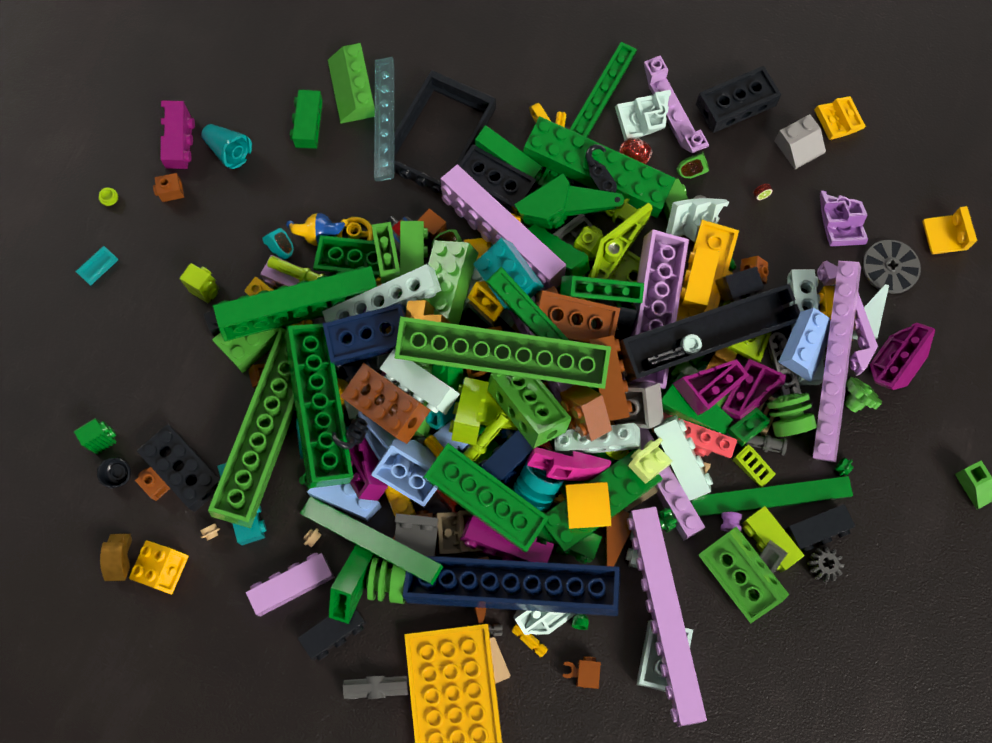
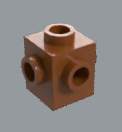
[740,256,769,284]

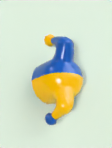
[286,213,349,246]

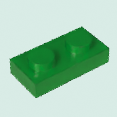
[728,407,771,446]

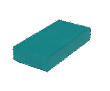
[75,246,118,286]

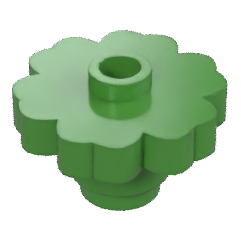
[844,376,882,413]

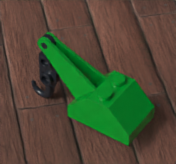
[514,144,625,230]

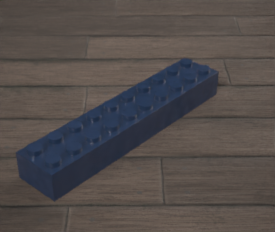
[403,556,620,616]

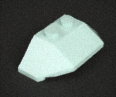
[513,610,576,635]

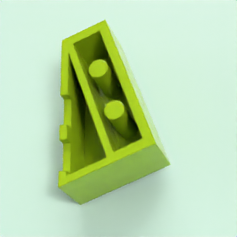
[449,377,489,445]

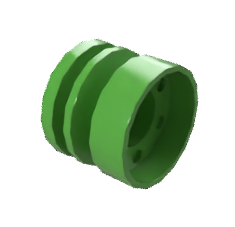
[767,393,817,437]
[366,556,406,604]

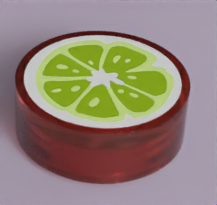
[753,183,773,201]

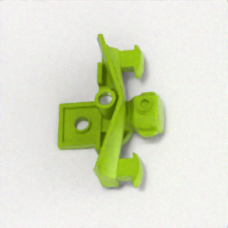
[573,199,653,302]

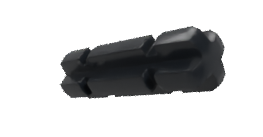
[646,346,685,369]

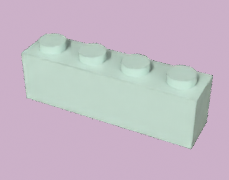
[380,349,460,415]
[654,415,713,500]

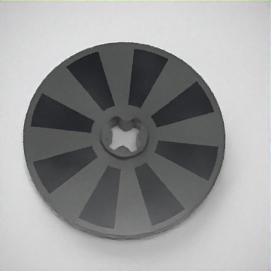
[863,240,921,294]

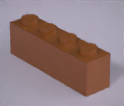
[589,335,632,421]

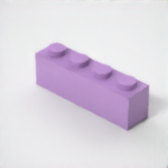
[246,553,335,616]

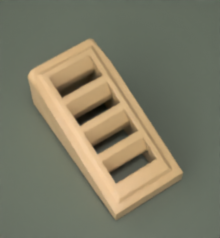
[490,637,510,684]

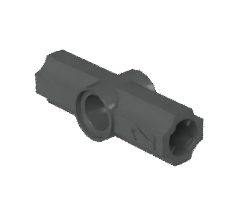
[343,676,409,699]

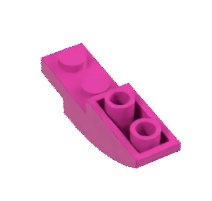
[527,447,611,481]

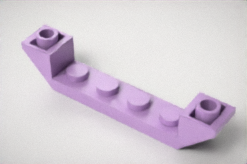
[644,55,709,153]
[817,261,878,376]

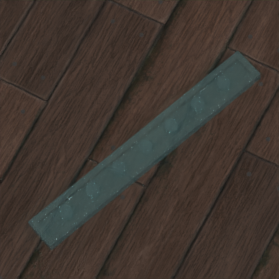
[374,57,394,182]

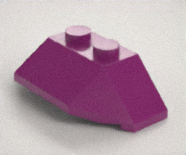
[869,322,935,390]

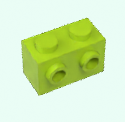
[179,263,219,303]

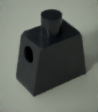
[613,301,637,341]

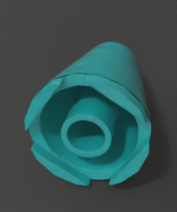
[201,124,252,169]

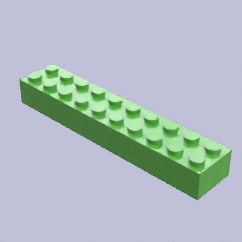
[394,240,478,438]
[394,316,611,389]
[208,328,296,529]

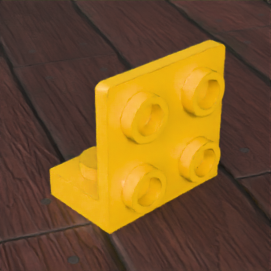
[922,206,977,254]
[129,540,189,595]

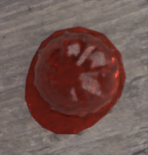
[620,138,652,164]

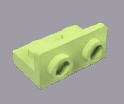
[628,438,672,484]

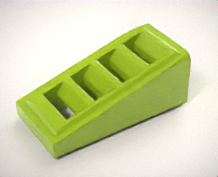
[732,444,776,488]

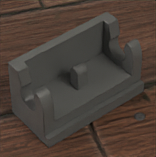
[553,214,593,246]

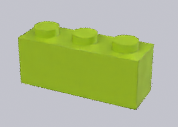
[742,506,805,573]

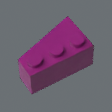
[161,101,195,169]
[673,359,749,415]
[722,359,786,423]
[349,437,388,501]

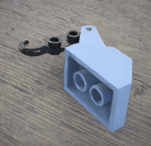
[332,411,437,507]

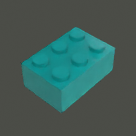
[473,237,544,311]

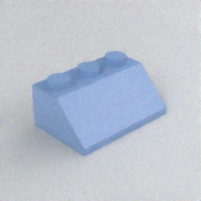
[779,308,831,382]

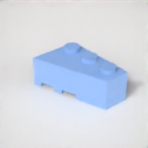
[307,483,382,522]

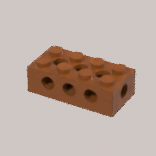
[529,290,620,343]
[340,363,431,444]

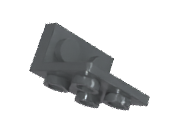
[394,513,439,556]

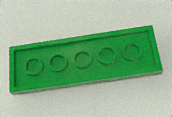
[423,443,549,553]
[544,449,663,553]

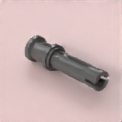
[725,432,788,456]

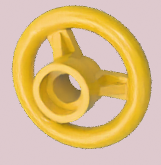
[336,217,373,241]

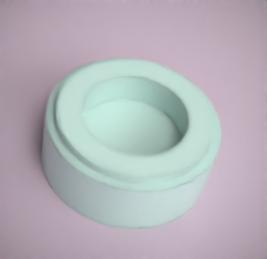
[680,334,702,355]

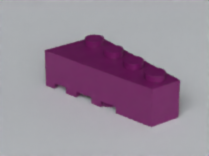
[460,515,554,563]

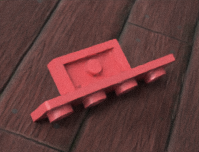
[663,412,737,458]

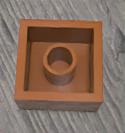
[560,385,612,442]

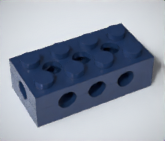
[323,303,406,366]

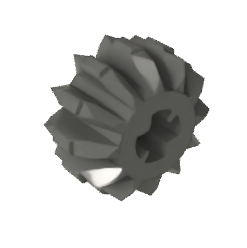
[807,547,844,583]

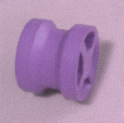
[721,512,742,532]

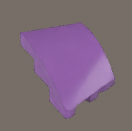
[820,191,868,246]

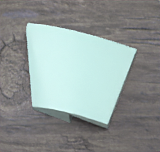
[615,90,671,141]
[666,198,729,242]

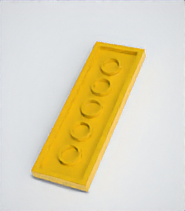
[676,220,739,321]

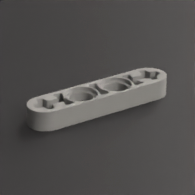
[767,332,802,396]

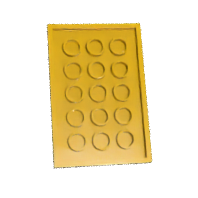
[404,624,502,743]

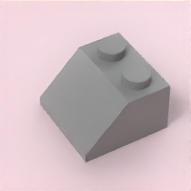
[774,114,826,169]
[616,382,664,429]

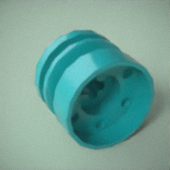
[512,460,564,512]

